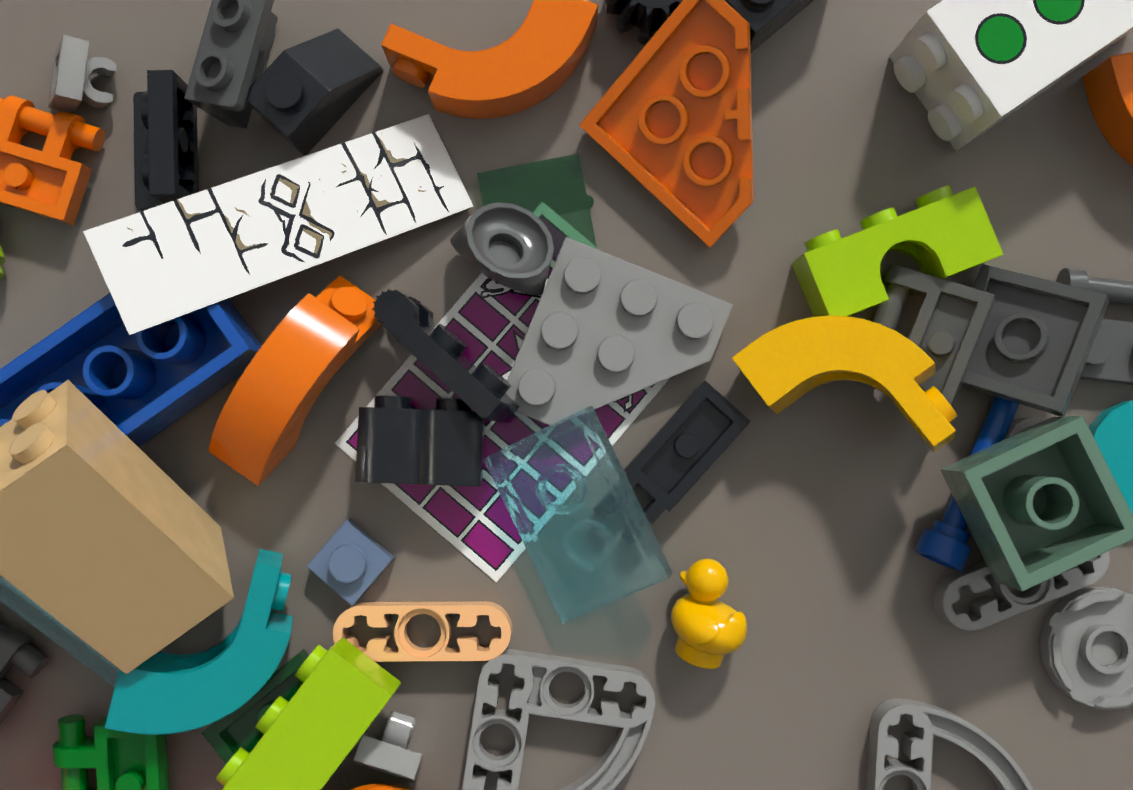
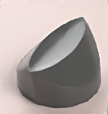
[450,202,554,295]

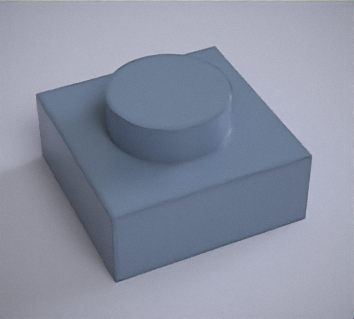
[306,519,396,606]

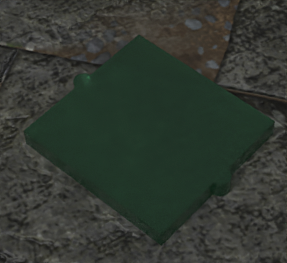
[477,153,597,259]

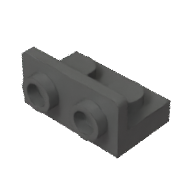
[184,0,278,129]

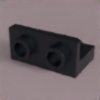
[133,70,199,211]

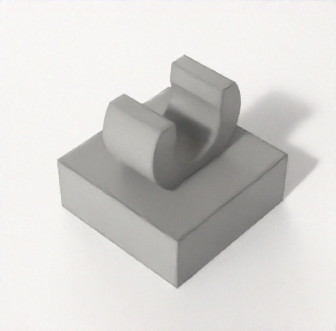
[48,34,117,113]
[353,711,423,783]

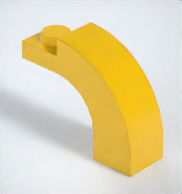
[732,315,958,453]

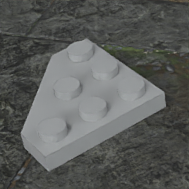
[506,237,733,427]

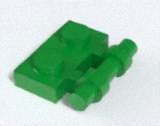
[52,714,169,790]

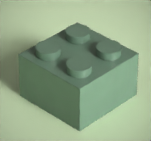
[941,416,1133,592]

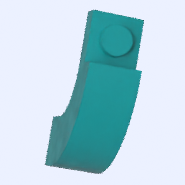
[105,549,293,735]

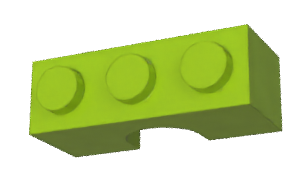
[791,185,1004,317]

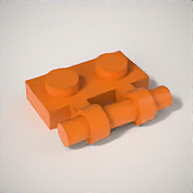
[0,95,105,226]

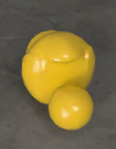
[671,558,747,669]

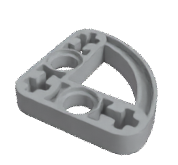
[462,649,655,790]
[866,698,1034,790]

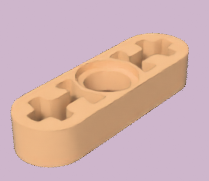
[333,601,512,662]

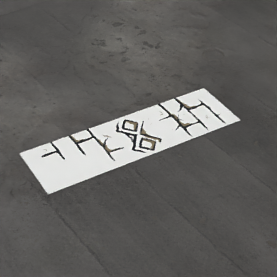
[83,114,474,335]

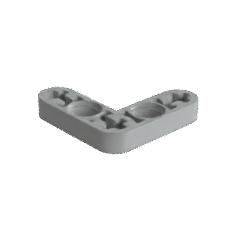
[933,417,1110,631]

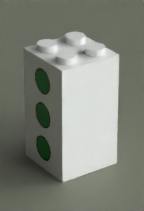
[889,0,1133,151]

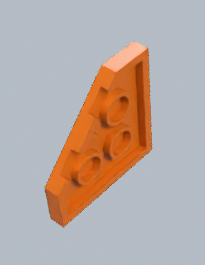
[579,0,754,248]

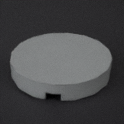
[1039,586,1133,710]

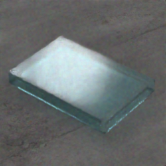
[484,406,673,624]

